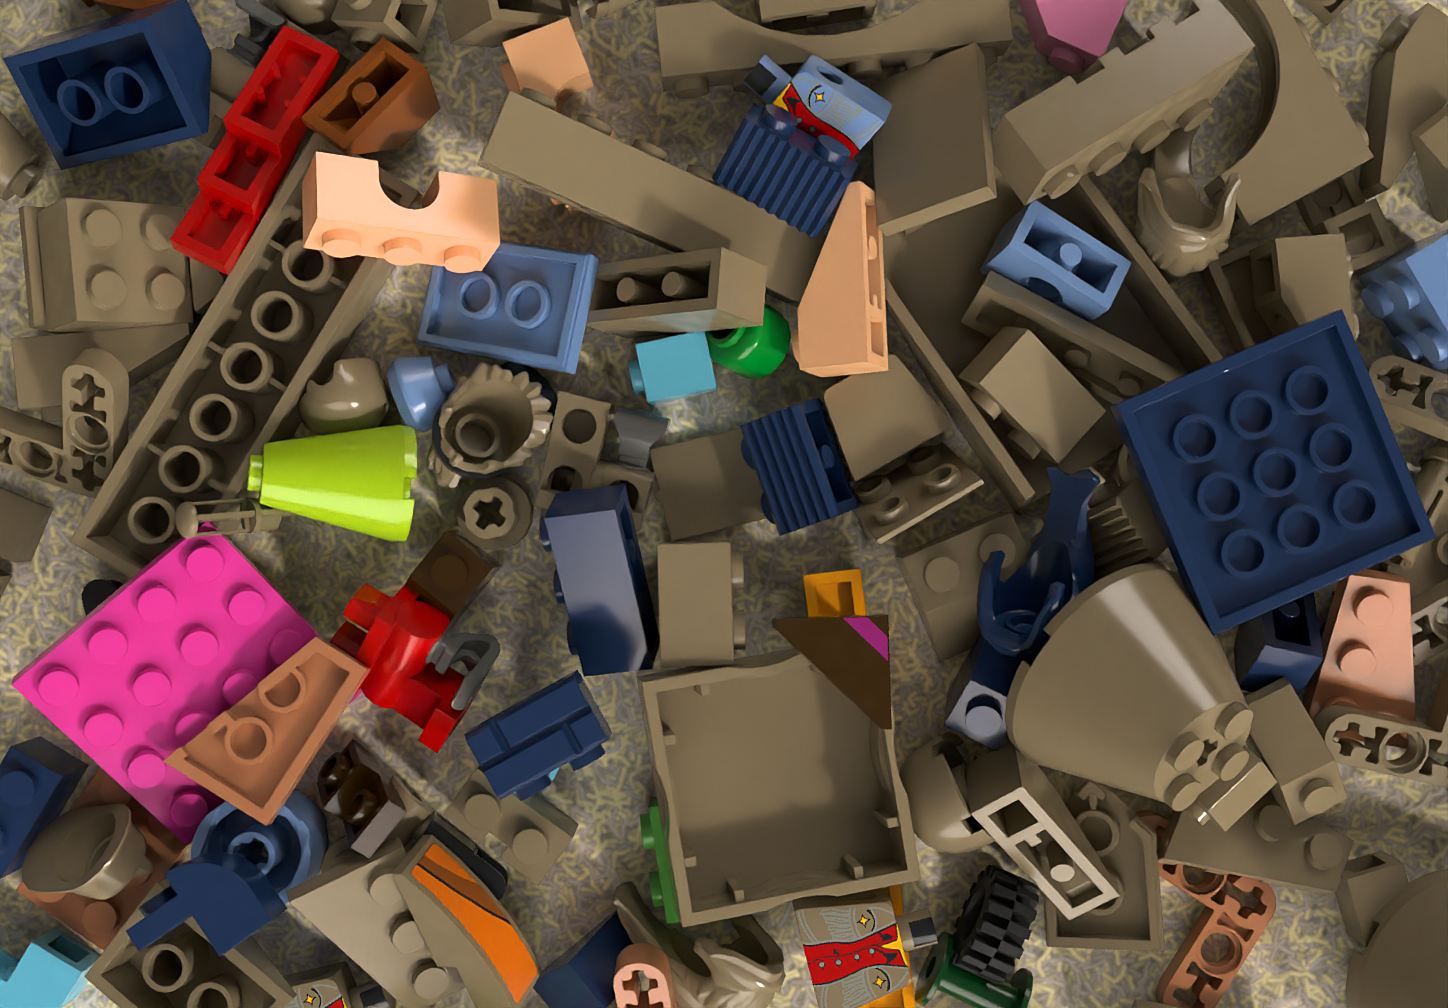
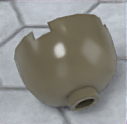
[899,731,995,854]

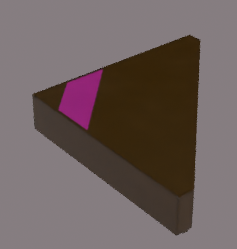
[772,614,892,730]

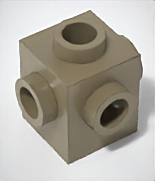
[331,0,439,54]

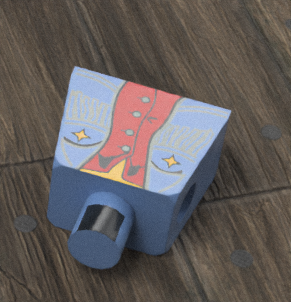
[742,54,893,159]

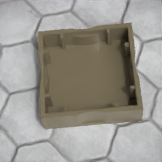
[636,648,921,927]

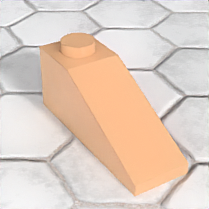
[792,181,889,378]

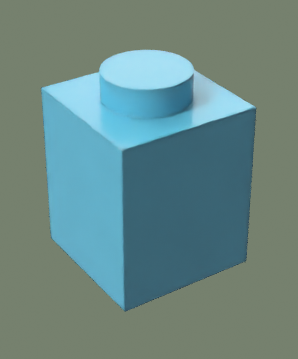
[628,331,717,405]

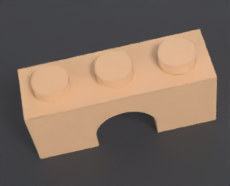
[499,17,616,217]
[302,151,500,273]

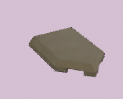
[1042,779,1165,952]

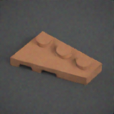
[1302,569,1416,748]
[163,637,371,826]

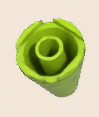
[247,424,417,542]

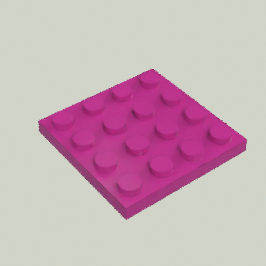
[11,522,363,846]

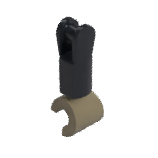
[383,775,508,901]

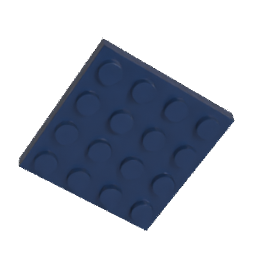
[1110,309,1437,636]

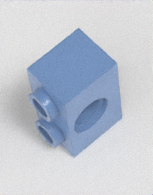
[979,200,1132,322]

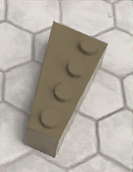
[992,0,1255,205]

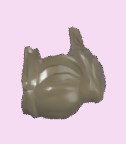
[1133,125,1241,284]
[612,881,786,1008]

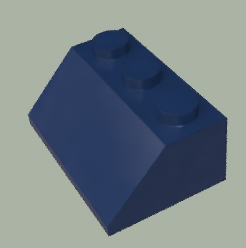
[3,0,212,170]

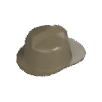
[22,803,153,900]

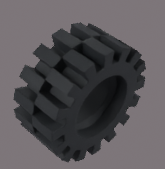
[950,864,1039,984]

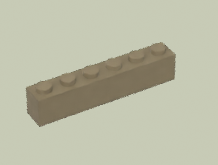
[477,87,827,307]

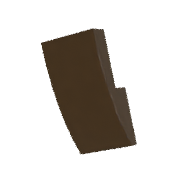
[317,739,407,859]

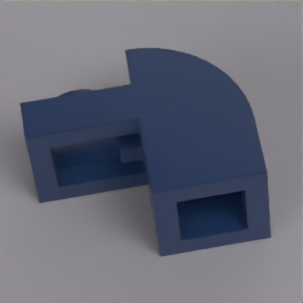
[126,853,288,957]

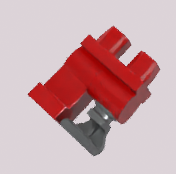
[329,583,501,753]

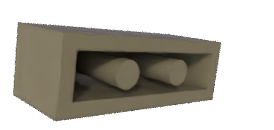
[586,247,767,339]

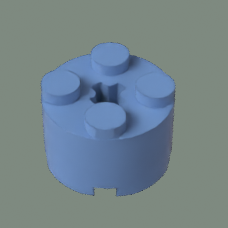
[191,788,328,904]

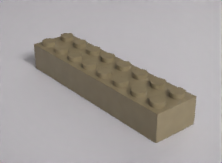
[70,132,424,578]

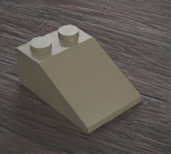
[84,879,297,1008]

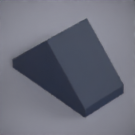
[533,910,640,1008]

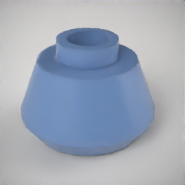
[387,356,457,432]

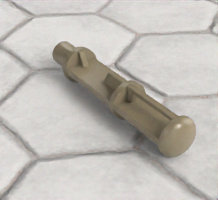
[175,497,330,539]

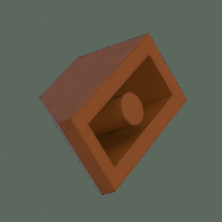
[301,37,440,156]

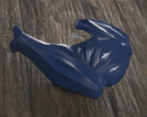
[976,466,1101,658]

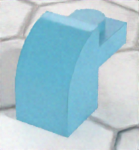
[0,927,100,1008]

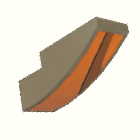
[392,835,543,1008]

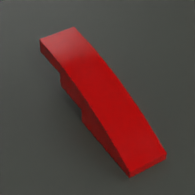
[169,25,339,276]

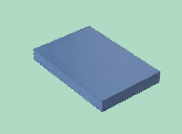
[416,240,600,374]

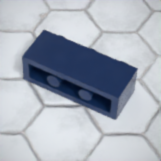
[540,484,660,677]

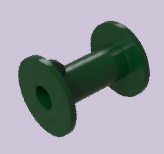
[915,931,1033,1008]

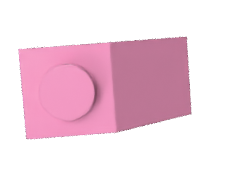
[1018,0,1128,74]

